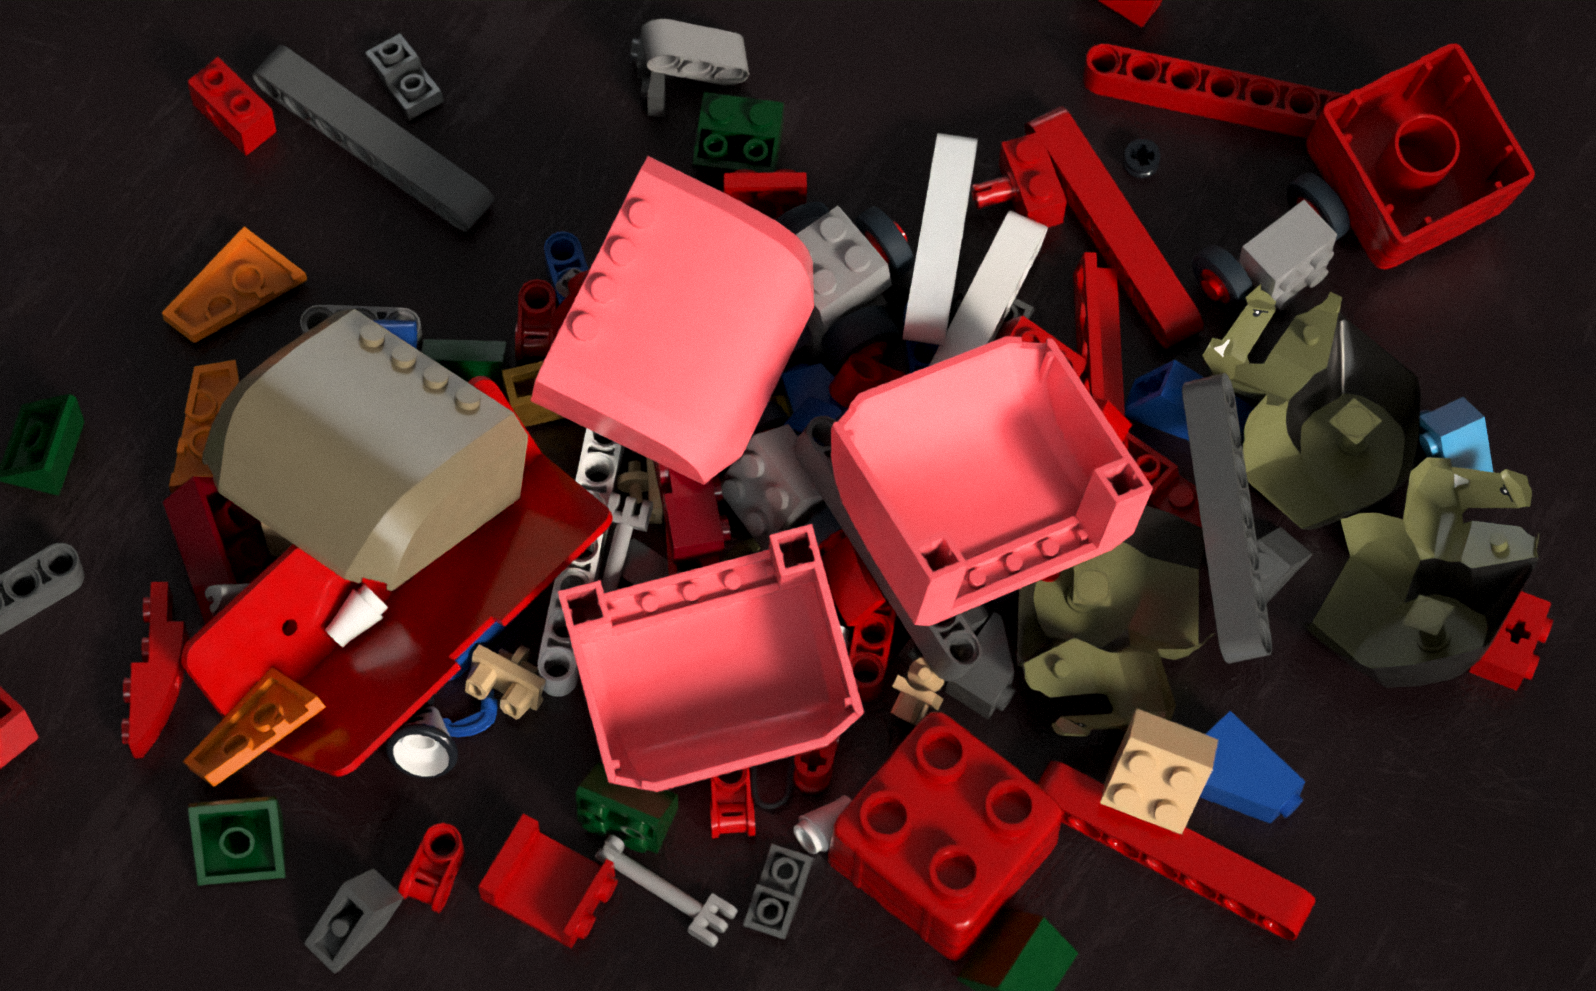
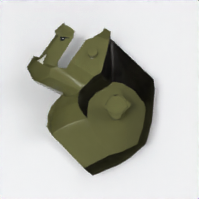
[1202,284,1421,530]
[1298,457,1539,688]
[1017,505,1215,736]

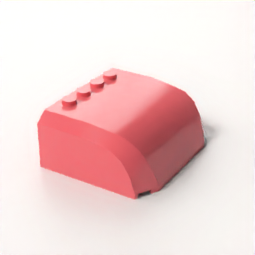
[530,156,814,485]
[831,336,1153,626]
[558,524,864,792]

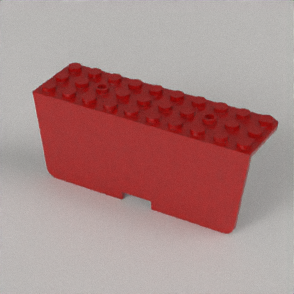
[181,376,613,777]

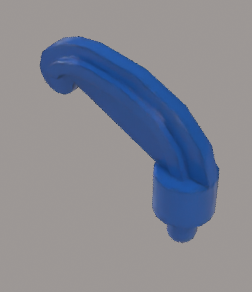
[443,689,498,737]

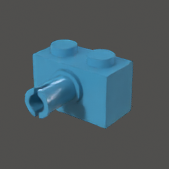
[1419,397,1493,472]

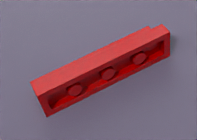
[1073,252,1125,416]

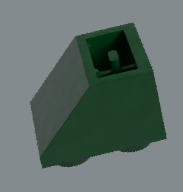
[692,92,784,173]
[576,762,678,854]

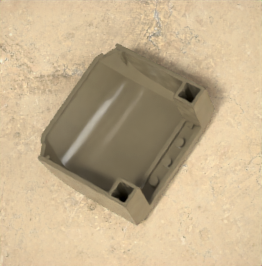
[202,309,528,591]

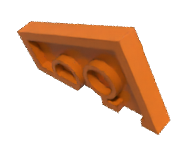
[162,227,307,343]
[169,360,240,493]
[183,667,326,787]

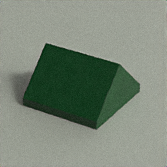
[421,339,507,395]
[0,394,85,496]
[188,796,286,885]
[957,907,1078,991]

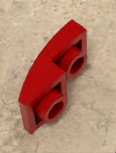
[821,536,886,626]

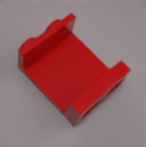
[479,813,618,948]

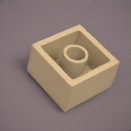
[1100,709,1218,835]

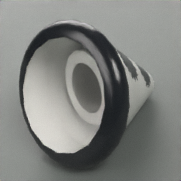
[386,707,458,779]

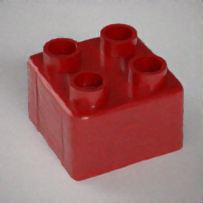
[1306,43,1535,270]
[828,711,1062,961]

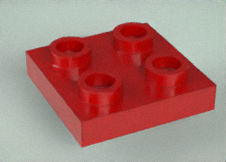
[724,169,807,220]

